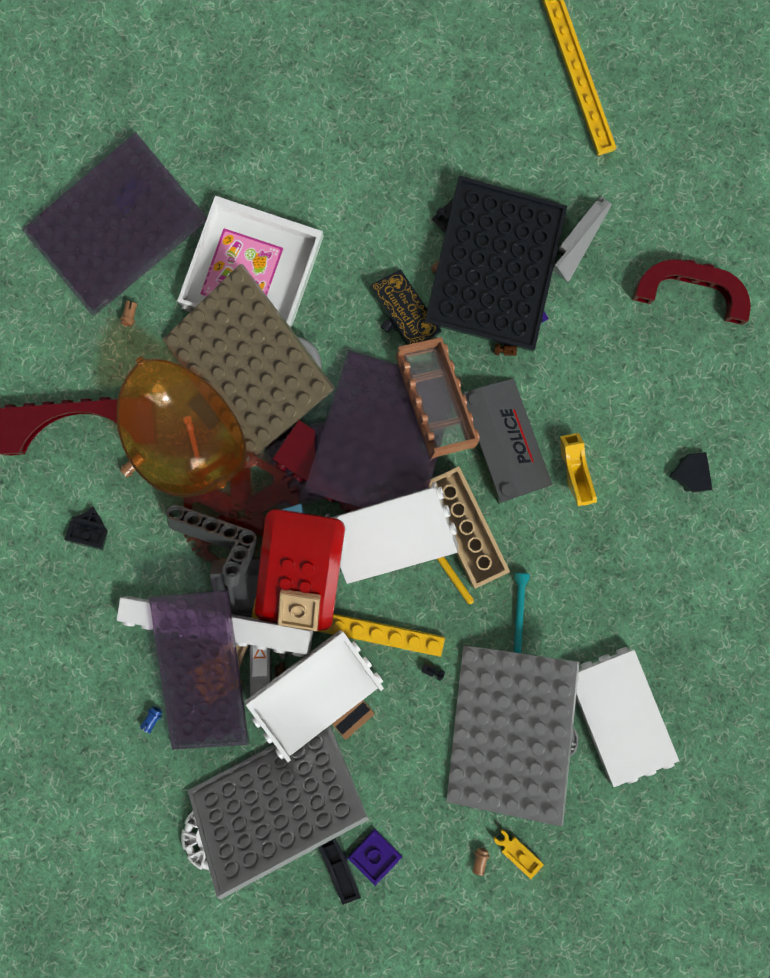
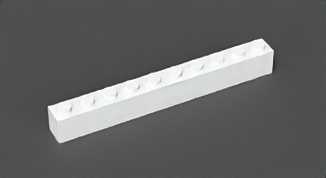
[117,596,313,657]

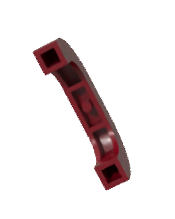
[632,260,751,325]

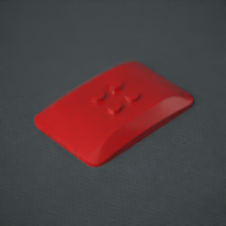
[255,509,345,631]

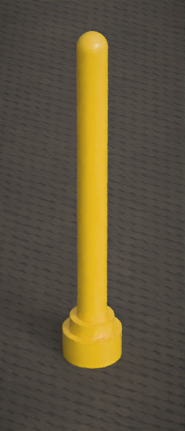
[437,557,474,604]

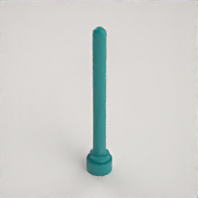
[514,572,530,653]

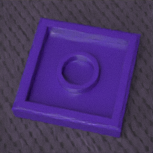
[347,828,403,886]

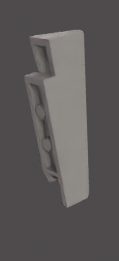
[553,196,612,282]

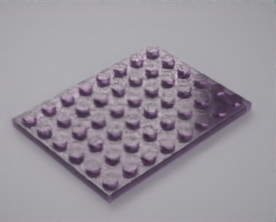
[22,132,207,316]
[305,350,452,508]

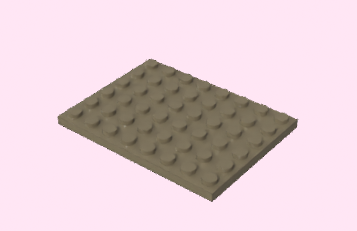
[163,264,335,460]

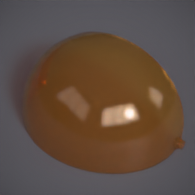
[117,356,246,497]

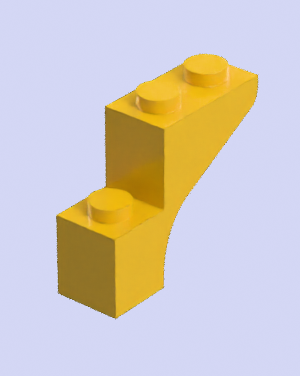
[560,433,597,506]

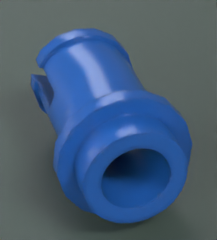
[140,706,162,733]

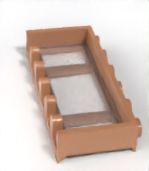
[395,337,480,460]

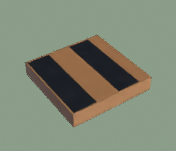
[332,700,375,740]

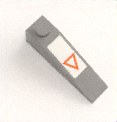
[250,645,272,697]

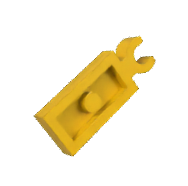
[493,829,544,879]

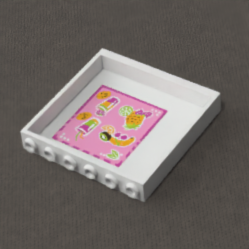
[177,196,324,328]

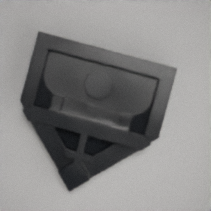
[669,452,713,493]
[64,506,108,550]

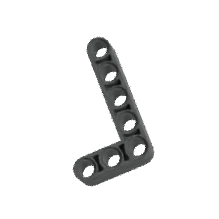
[166,505,257,587]

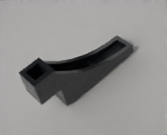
[318,836,361,905]

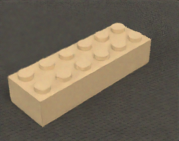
[423,466,510,589]

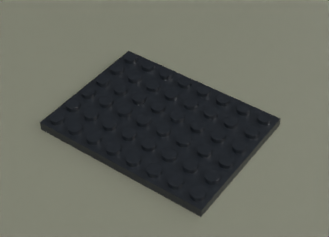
[424,176,567,352]

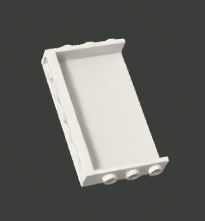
[325,482,459,584]
[245,630,384,762]
[576,647,679,787]

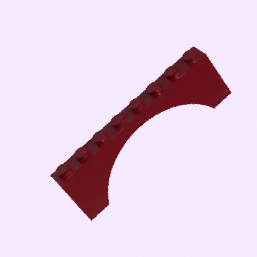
[0,394,157,456]
[273,420,375,513]

